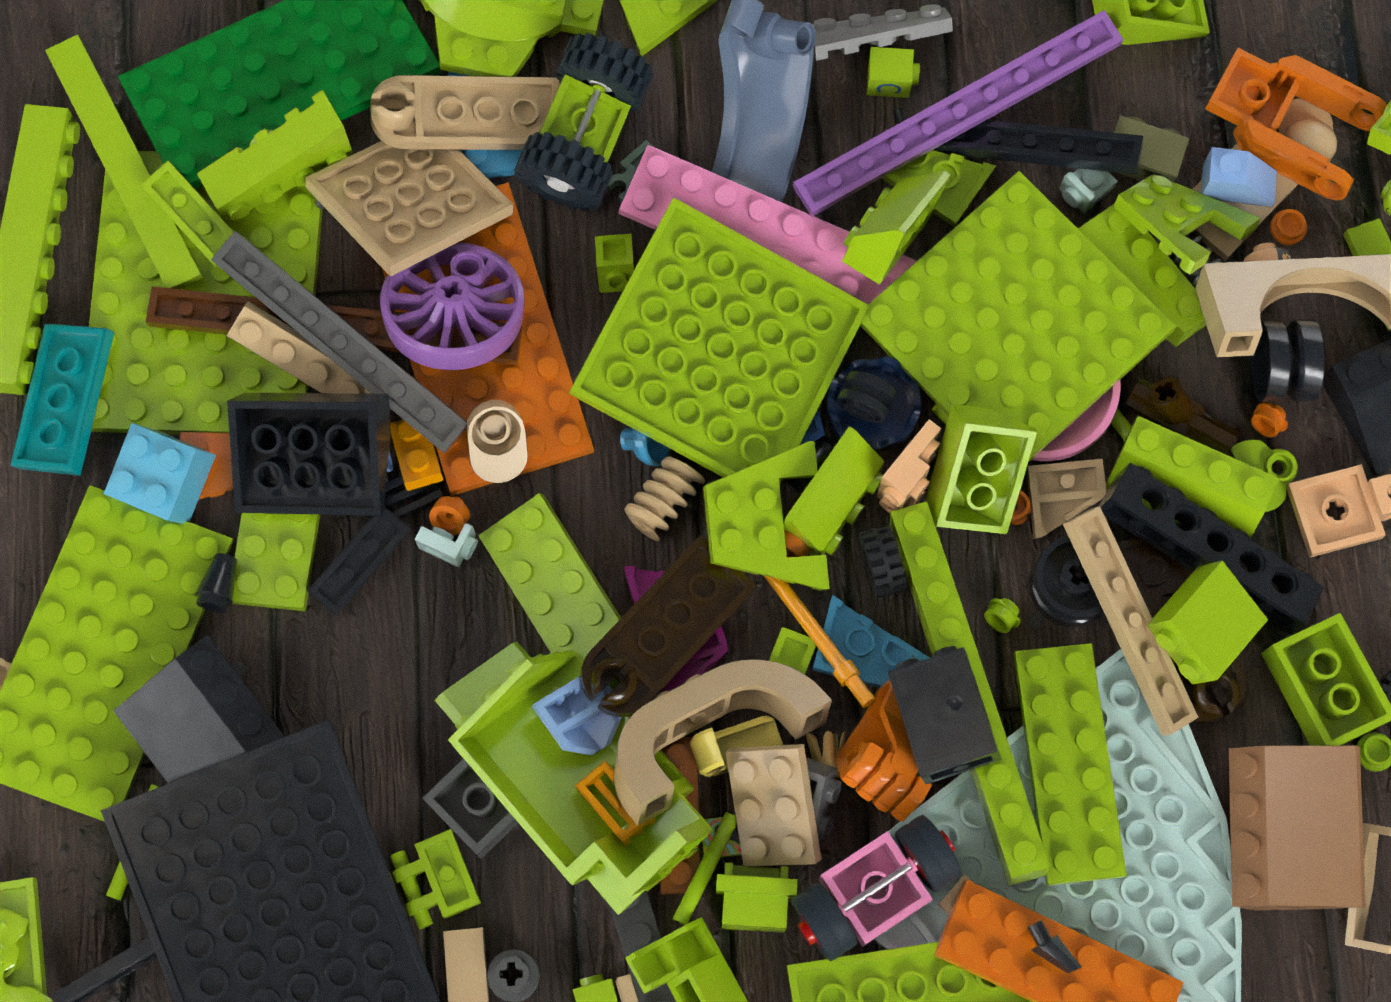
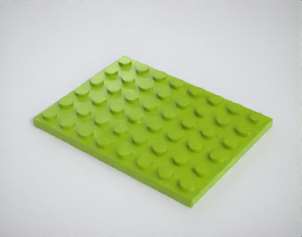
[89,151,323,435]

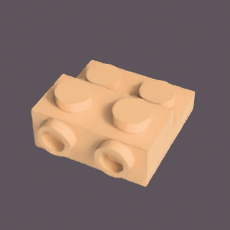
[876,419,941,513]

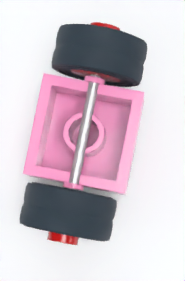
[791,815,962,961]

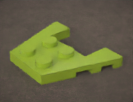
[1113,174,1261,275]
[703,441,830,591]

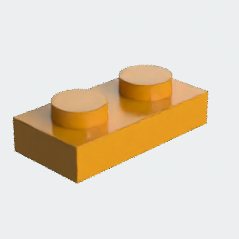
[390,419,444,491]

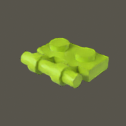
[390,829,481,930]

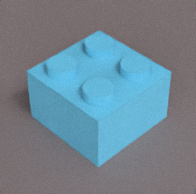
[104,423,216,524]

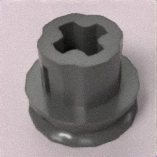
[487,949,540,1002]

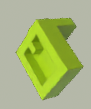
[595,234,634,293]

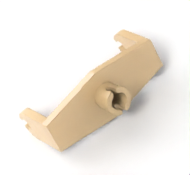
[1345,823,1391,954]

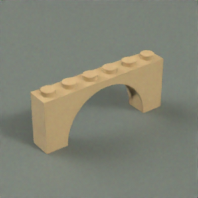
[1195,254,1391,357]

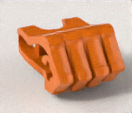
[835,680,932,822]

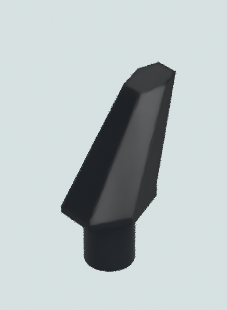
[1027,920,1082,973]

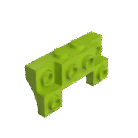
[625,917,748,1002]

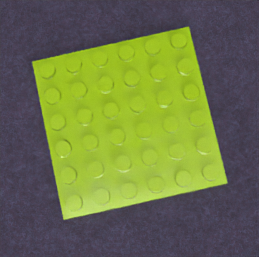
[860,171,1176,461]
[568,197,870,484]

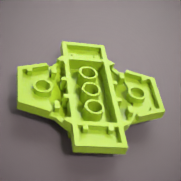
[420,0,604,77]

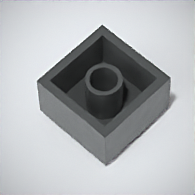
[422,759,518,859]

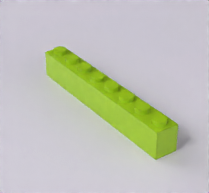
[0,104,80,396]

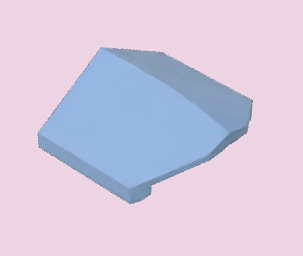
[532,676,622,756]

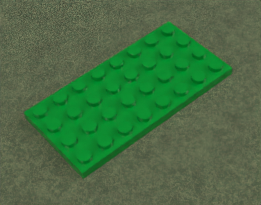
[117,0,442,189]

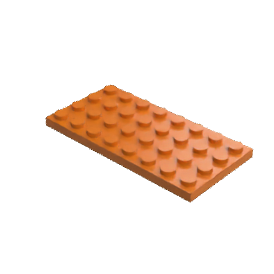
[382,182,594,496]

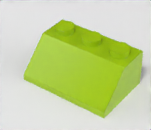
[842,171,951,285]
[925,404,1037,534]
[784,426,885,556]

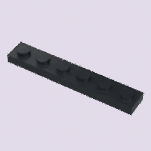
[933,120,1143,174]

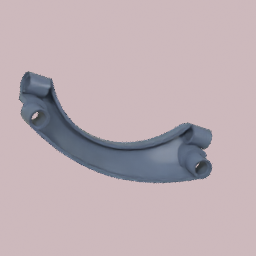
[711,0,816,202]

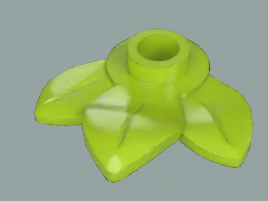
[1230,440,1298,512]

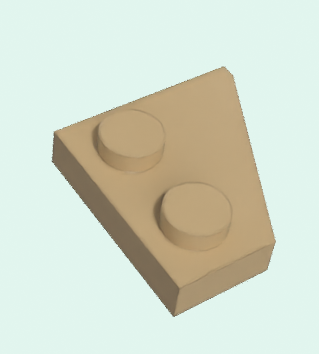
[1026,459,1107,539]

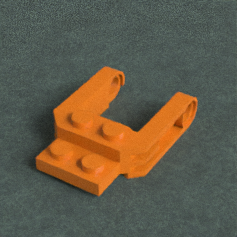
[1205,48,1387,200]

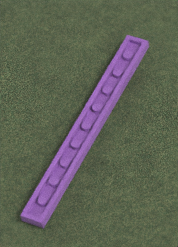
[793,10,1124,217]

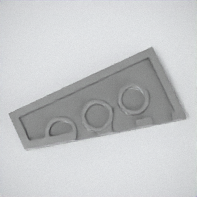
[813,4,953,61]

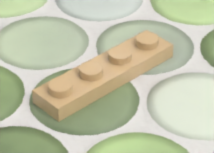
[226,301,371,394]

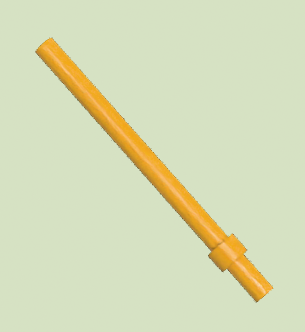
[763,575,876,708]

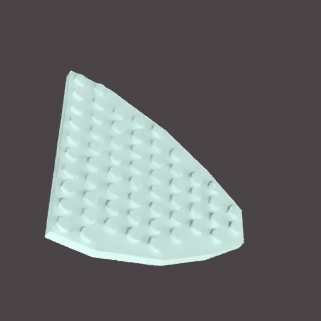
[874,649,1242,1002]

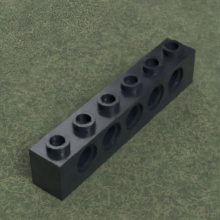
[1099,462,1324,634]

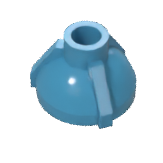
[620,428,670,466]

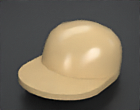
[1278,98,1337,162]
[467,400,528,483]

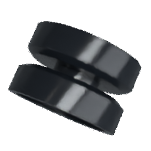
[1250,319,1324,402]
[1029,535,1104,627]

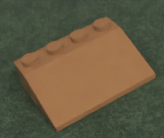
[1229,746,1366,911]

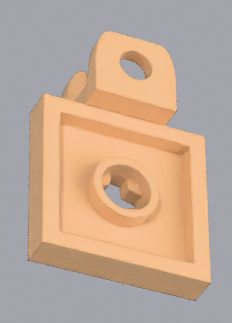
[1287,464,1391,558]

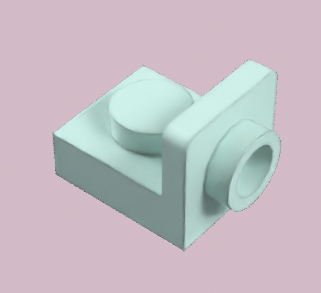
[1059,168,1117,214]
[414,523,478,568]

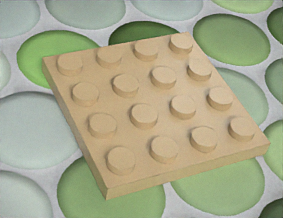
[305,141,513,277]

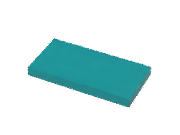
[10,324,114,476]

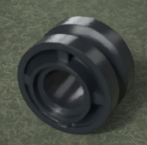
[836,371,897,423]

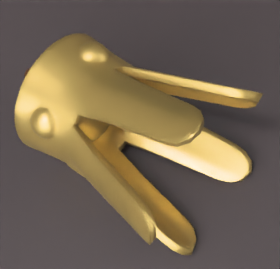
[806,731,846,778]

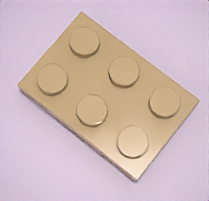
[726,744,822,866]

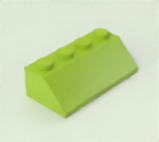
[1106,416,1280,539]

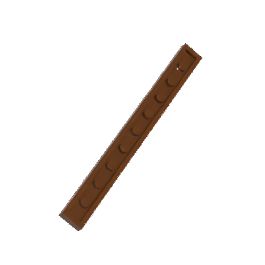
[145,287,523,365]

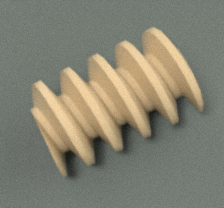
[624,457,705,541]

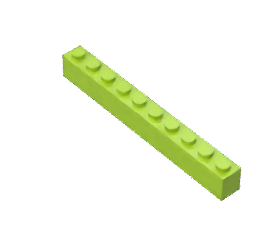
[889,501,1050,886]

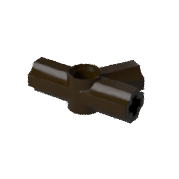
[1123,376,1240,455]

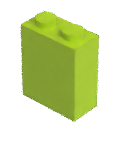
[1146,561,1268,685]

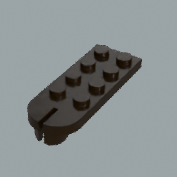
[580,535,757,717]
[1118,537,1246,724]

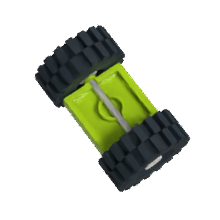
[514,33,654,211]

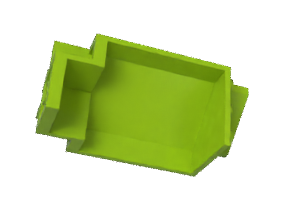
[434,642,713,915]

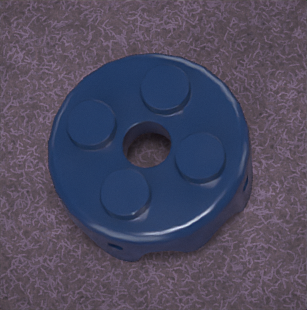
[827,357,921,453]

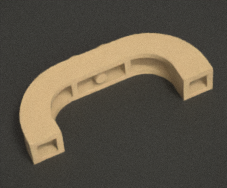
[614,660,832,826]

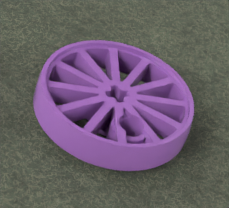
[380,242,524,370]

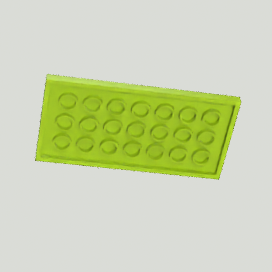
[0,485,234,822]

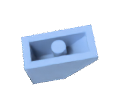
[1200,147,1277,207]

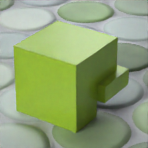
[716,862,797,933]

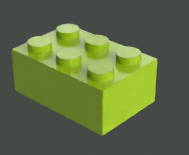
[1261,613,1391,746]

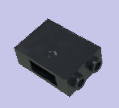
[888,646,1002,784]

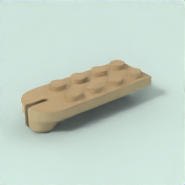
[370,75,559,150]

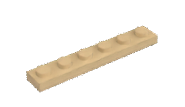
[1063,506,1198,736]

